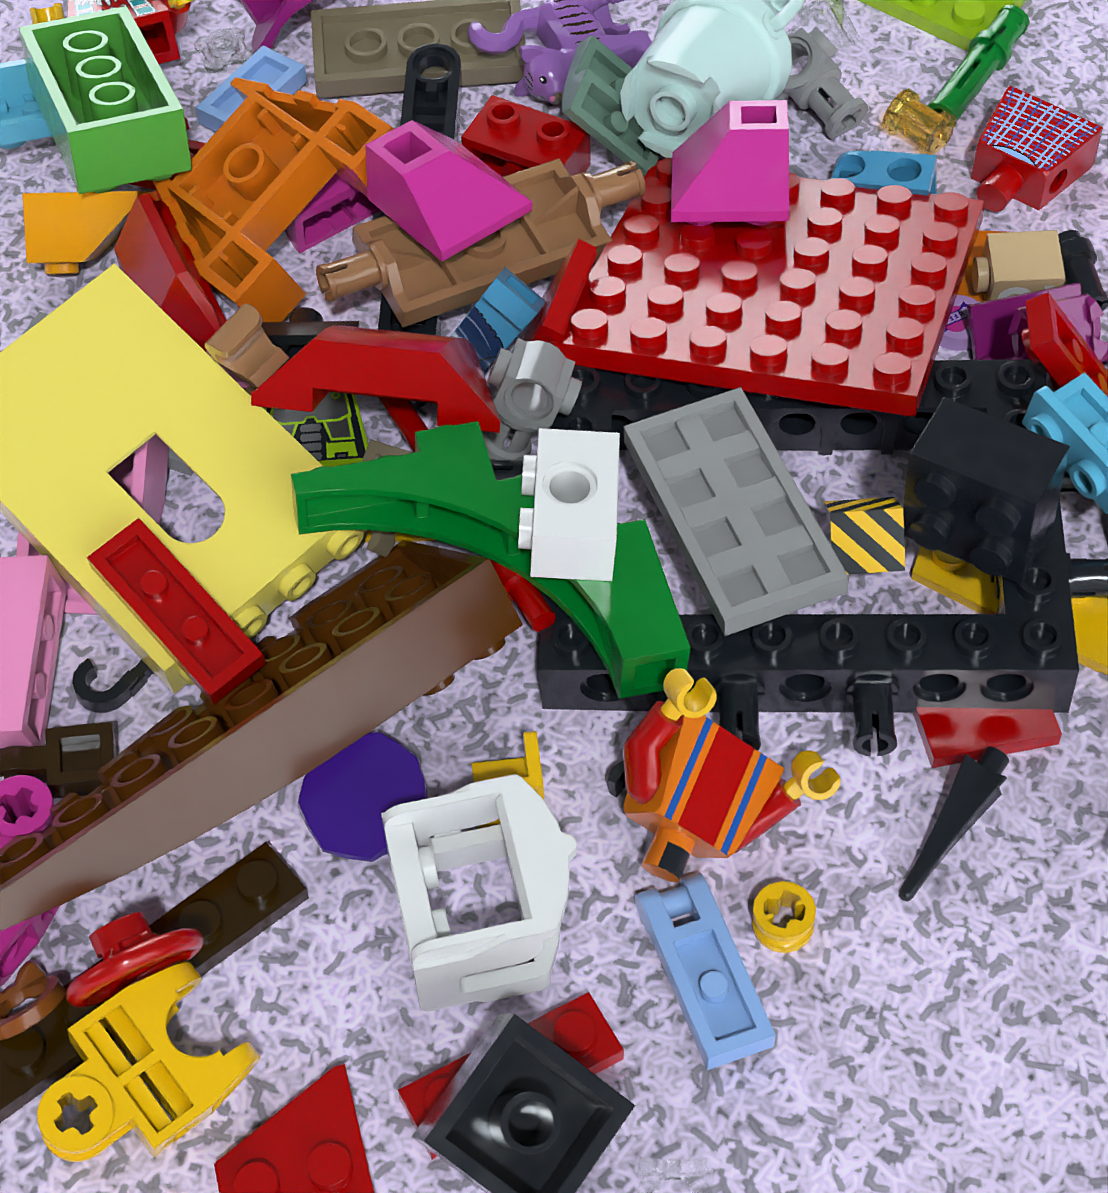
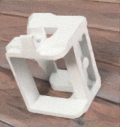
[381,775,577,1012]

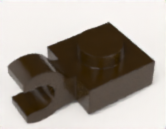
[0,721,117,799]

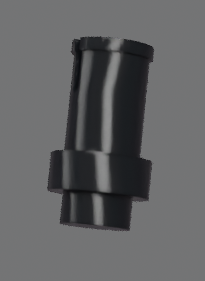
[1058,230,1108,311]

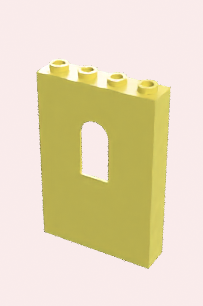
[0,263,367,694]

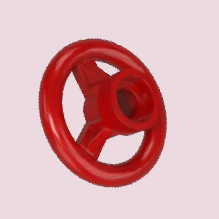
[66,912,204,1008]

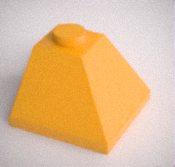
[22,191,151,274]

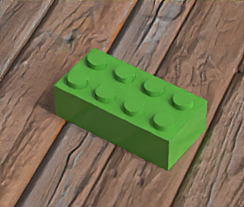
[18,6,192,194]

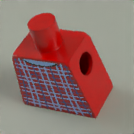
[971,85,1103,212]

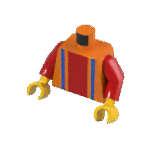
[623,669,841,883]

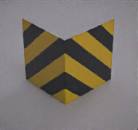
[823,497,905,574]

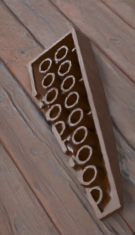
[0,540,523,931]

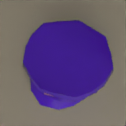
[297,732,428,862]

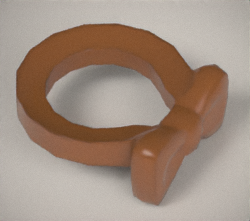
[0,961,66,1041]

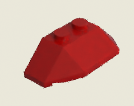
[114,190,227,352]

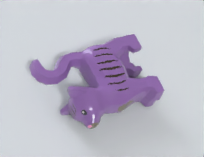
[467,0,652,104]

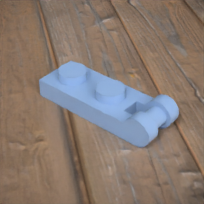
[635,873,776,1070]

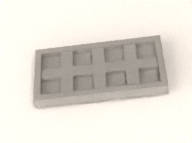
[623,387,849,636]

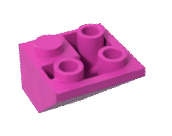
[671,100,789,226]
[365,120,533,261]

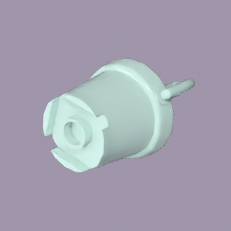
[620,0,806,159]

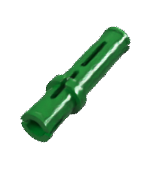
[925,5,1030,131]

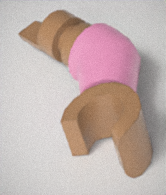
[205,303,289,396]

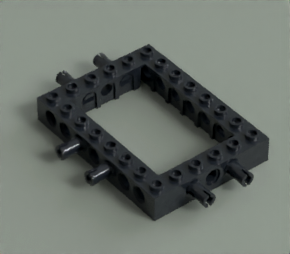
[490,359,1108,756]

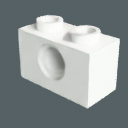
[518,428,620,581]

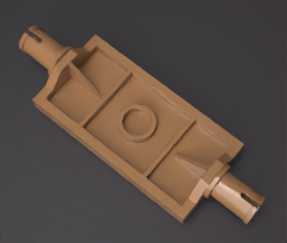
[316,159,645,327]

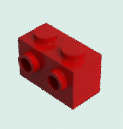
[461,95,591,177]

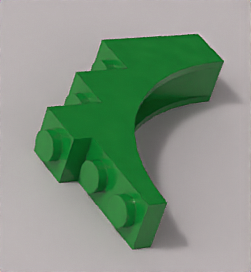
[291,421,690,699]

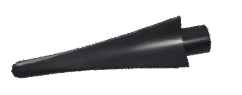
[898,746,1009,902]

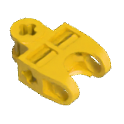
[37,962,261,1162]

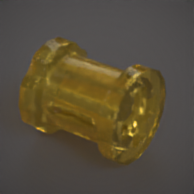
[882,88,956,155]

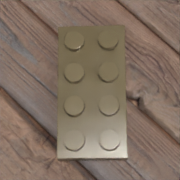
[311,0,526,98]

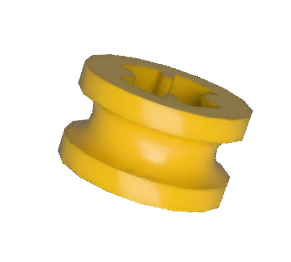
[752,881,816,953]

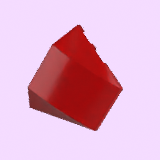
[251,325,500,433]

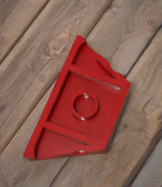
[214,1064,374,1193]

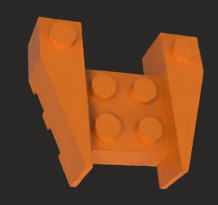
[153,77,394,322]

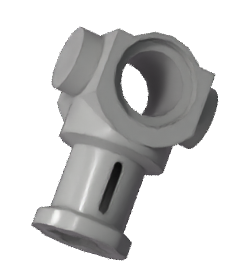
[776,26,868,139]
[481,338,582,460]

